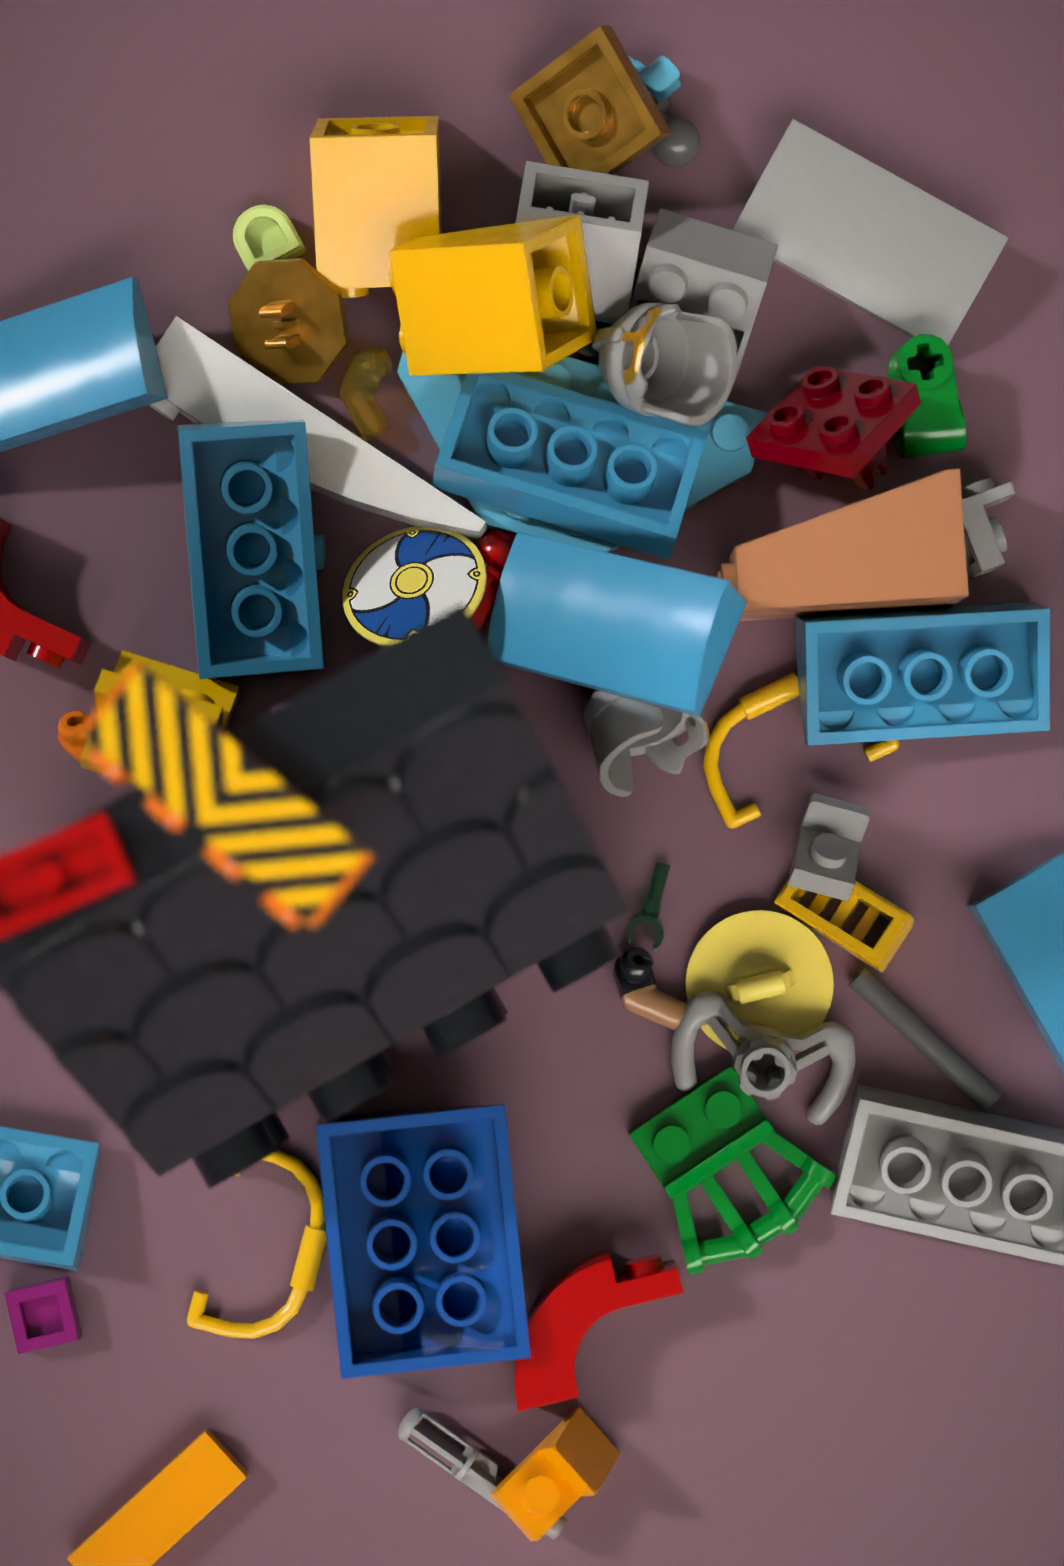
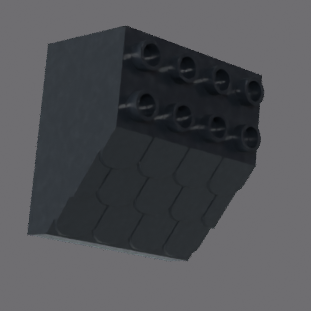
[0,603,629,1189]

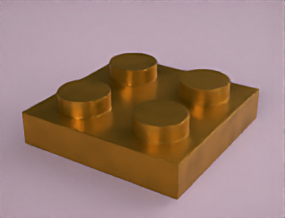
[508,25,672,175]

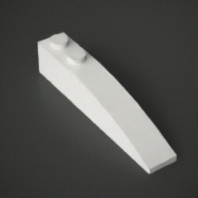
[149,316,487,539]

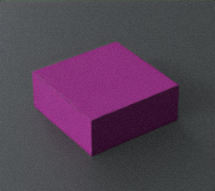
[4,1276,83,1354]

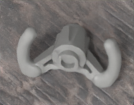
[671,991,856,1125]

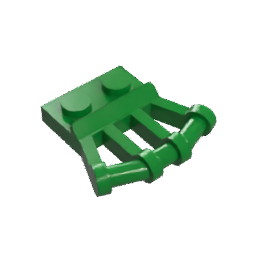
[628,1064,838,1276]

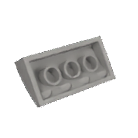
[733,119,1009,345]
[830,1084,1064,1266]

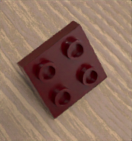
[746,365,921,490]

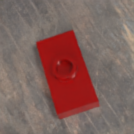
[0,812,138,940]

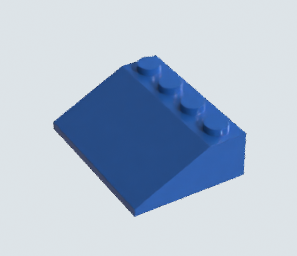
[316,1104,531,1379]

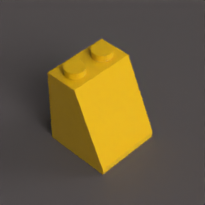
[310,116,442,298]
[389,215,597,376]

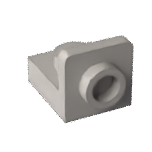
[961,477,1017,579]
[788,793,871,902]

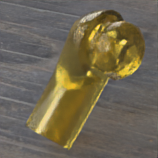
[340,346,392,441]

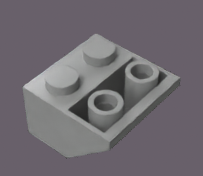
[516,161,649,324]
[629,208,778,383]

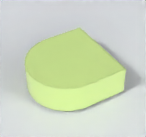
[233,205,307,271]

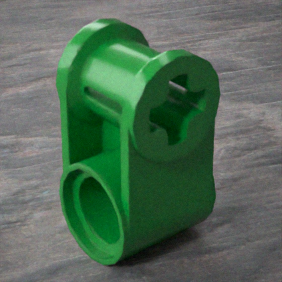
[888,334,966,459]

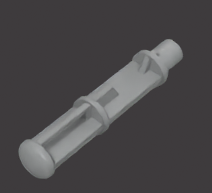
[398,1407,567,1540]

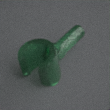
[627,862,671,951]

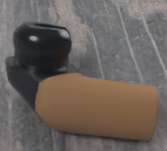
[613,947,687,1031]

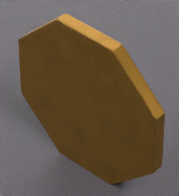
[228,258,349,384]

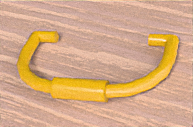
[703,672,900,829]
[187,1149,327,1339]

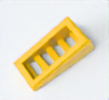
[774,879,914,973]

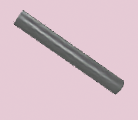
[848,967,1001,1111]

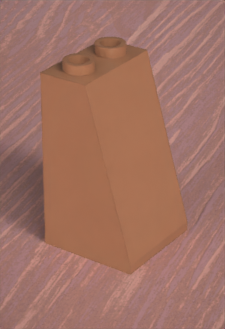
[716,468,969,622]

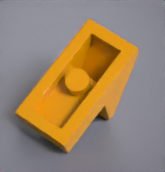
[489,1406,620,1541]

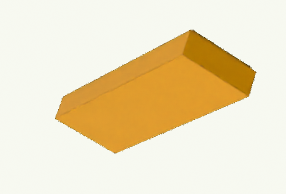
[67,1427,249,1566]

